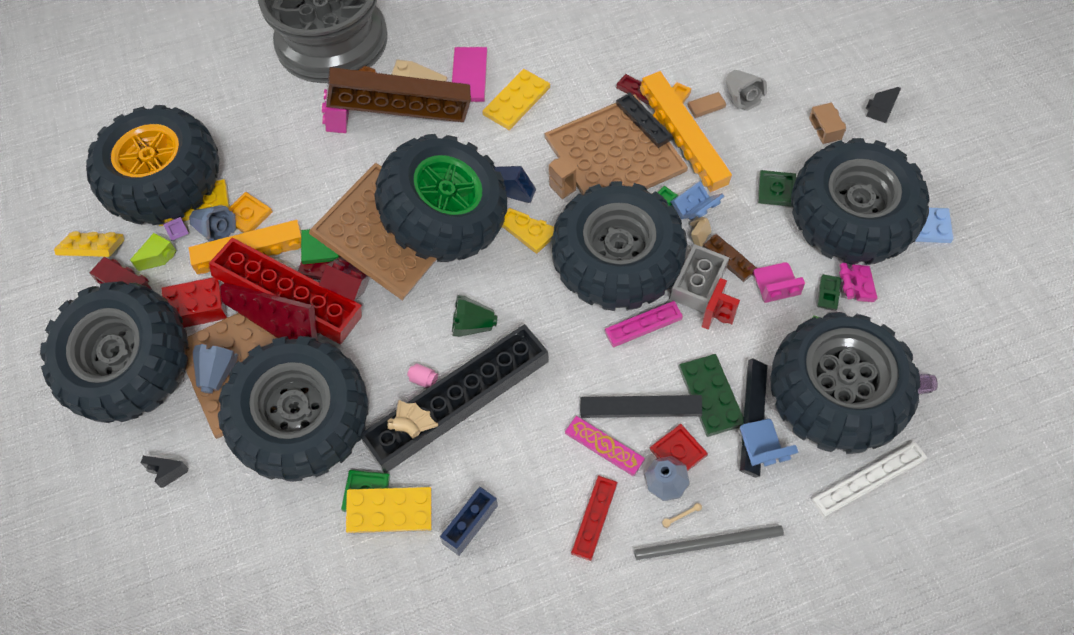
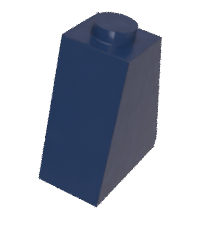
[495,166,536,203]

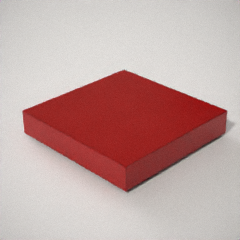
[650,424,708,471]

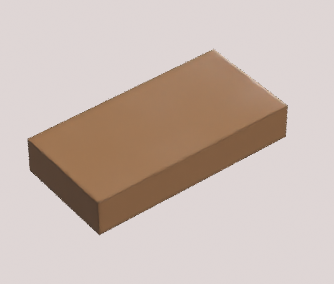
[688,92,726,118]

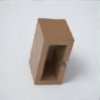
[809,102,846,144]
[549,156,576,199]

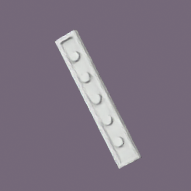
[811,442,928,518]

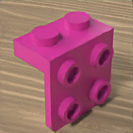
[753,262,805,303]

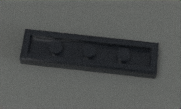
[616,92,673,148]

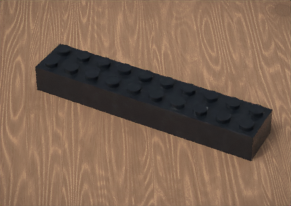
[360,324,549,473]

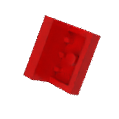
[702,278,740,330]

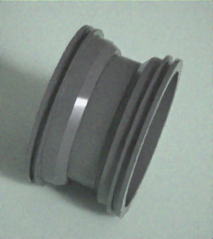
[258,0,388,83]

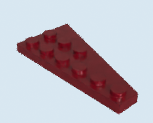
[220,283,318,341]

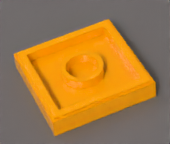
[228,192,273,233]

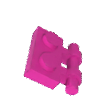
[839,263,878,302]

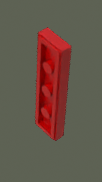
[571,475,618,562]

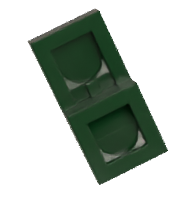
[817,274,841,311]

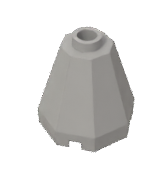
[726,69,767,111]

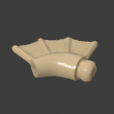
[388,400,438,438]

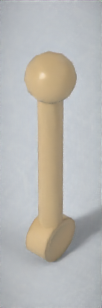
[662,503,702,528]

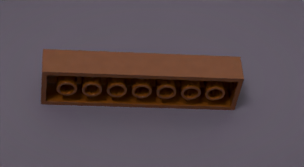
[326,67,471,123]

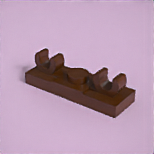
[703,234,757,282]

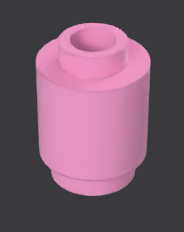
[407,363,438,388]

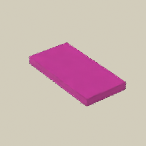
[452,47,487,102]

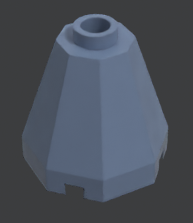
[189,205,236,241]
[193,344,238,394]
[645,456,690,501]

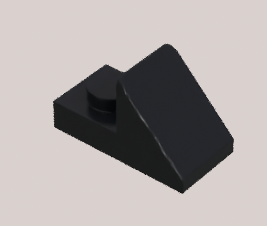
[140,455,189,488]

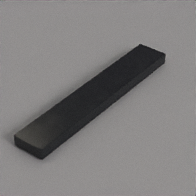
[740,358,768,478]
[580,395,702,418]

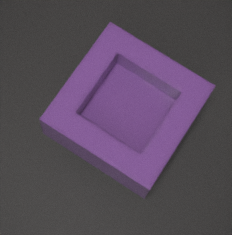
[163,216,189,241]

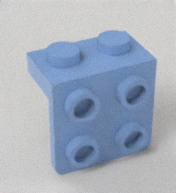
[670,181,725,220]
[740,419,799,467]

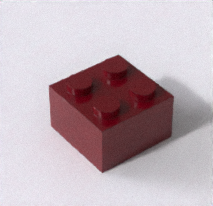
[319,257,370,301]

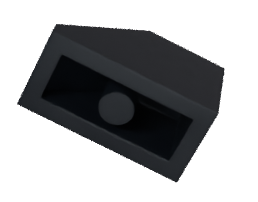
[866,87,901,123]

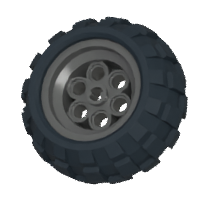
[770,312,920,454]

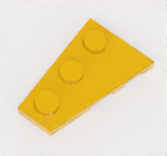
[502,208,554,254]

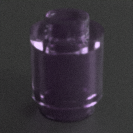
[918,373,938,394]

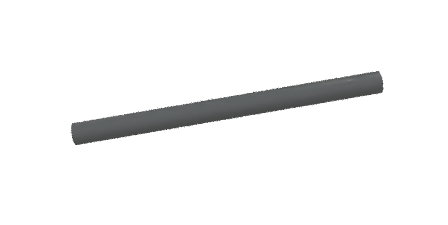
[634,525,784,560]

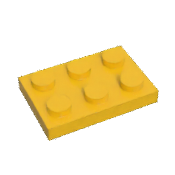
[54,231,124,257]

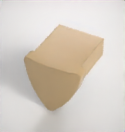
[690,217,711,247]

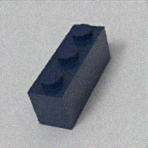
[440,486,498,556]

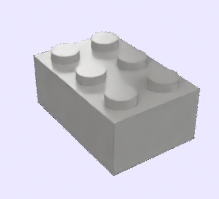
[670,244,729,313]

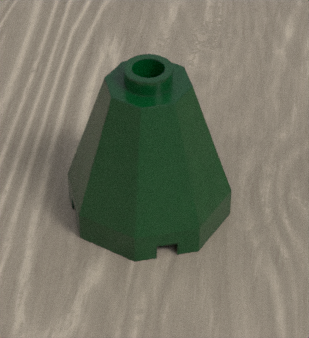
[452,295,498,337]

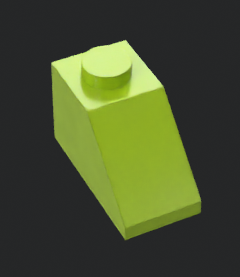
[130,233,177,271]

